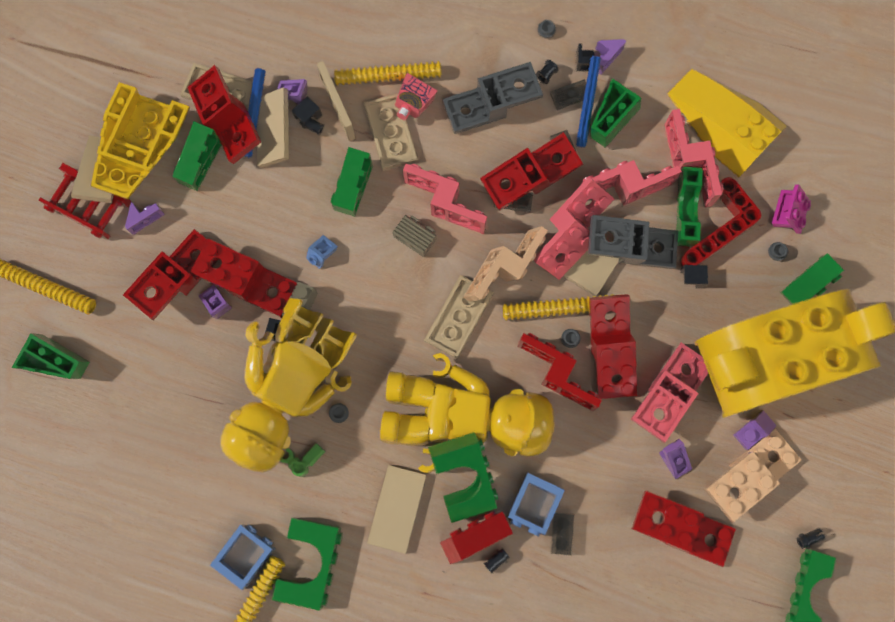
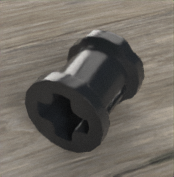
[535,60,559,84]

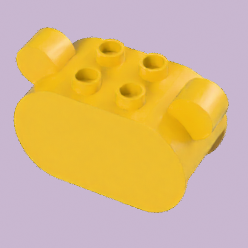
[694,289,895,418]

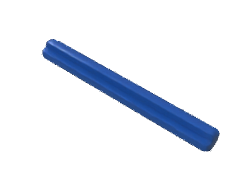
[576,56,601,148]
[243,68,266,158]

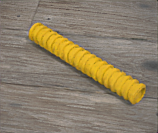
[334,61,442,86]
[0,259,96,315]
[503,294,614,321]
[233,556,286,622]

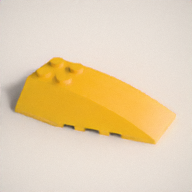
[667,69,787,178]
[91,82,190,199]

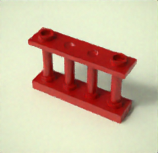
[38,163,132,240]

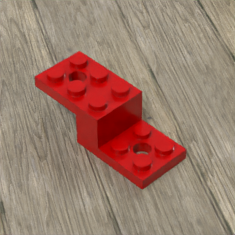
[187,65,261,164]
[480,132,584,211]
[123,229,219,321]
[190,239,297,318]
[589,294,637,399]
[517,333,602,411]
[631,491,736,567]

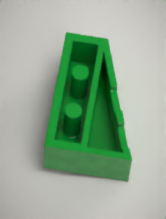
[591,78,641,148]
[172,121,222,191]
[331,147,373,217]
[780,253,844,305]
[11,333,90,379]

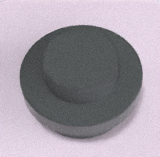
[538,20,556,38]
[768,242,788,261]
[561,329,581,348]
[329,403,349,423]

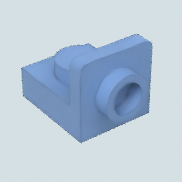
[306,235,338,269]

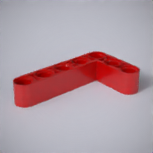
[680,177,762,267]

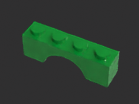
[676,167,703,247]
[785,549,836,622]

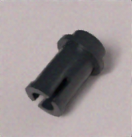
[300,118,325,135]
[797,528,825,549]
[484,548,510,574]

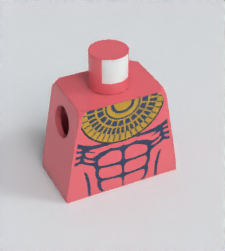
[395,73,437,120]

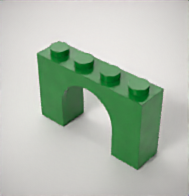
[428,432,499,523]
[272,518,343,611]

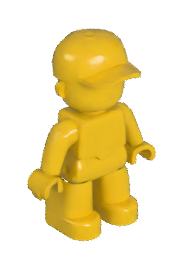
[220,298,357,473]
[380,353,555,473]

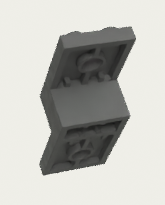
[443,62,543,134]
[588,215,678,269]

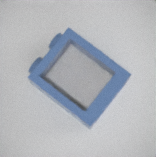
[507,473,565,537]
[210,524,276,590]

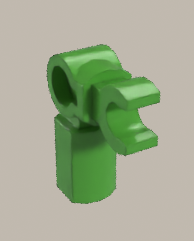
[280,443,325,477]

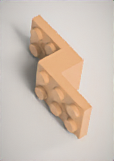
[463,226,548,302]
[705,429,801,522]

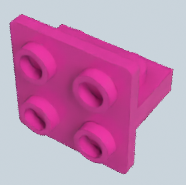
[772,184,811,234]

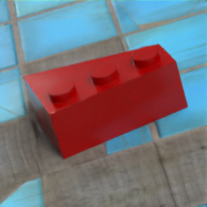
[440,511,513,564]

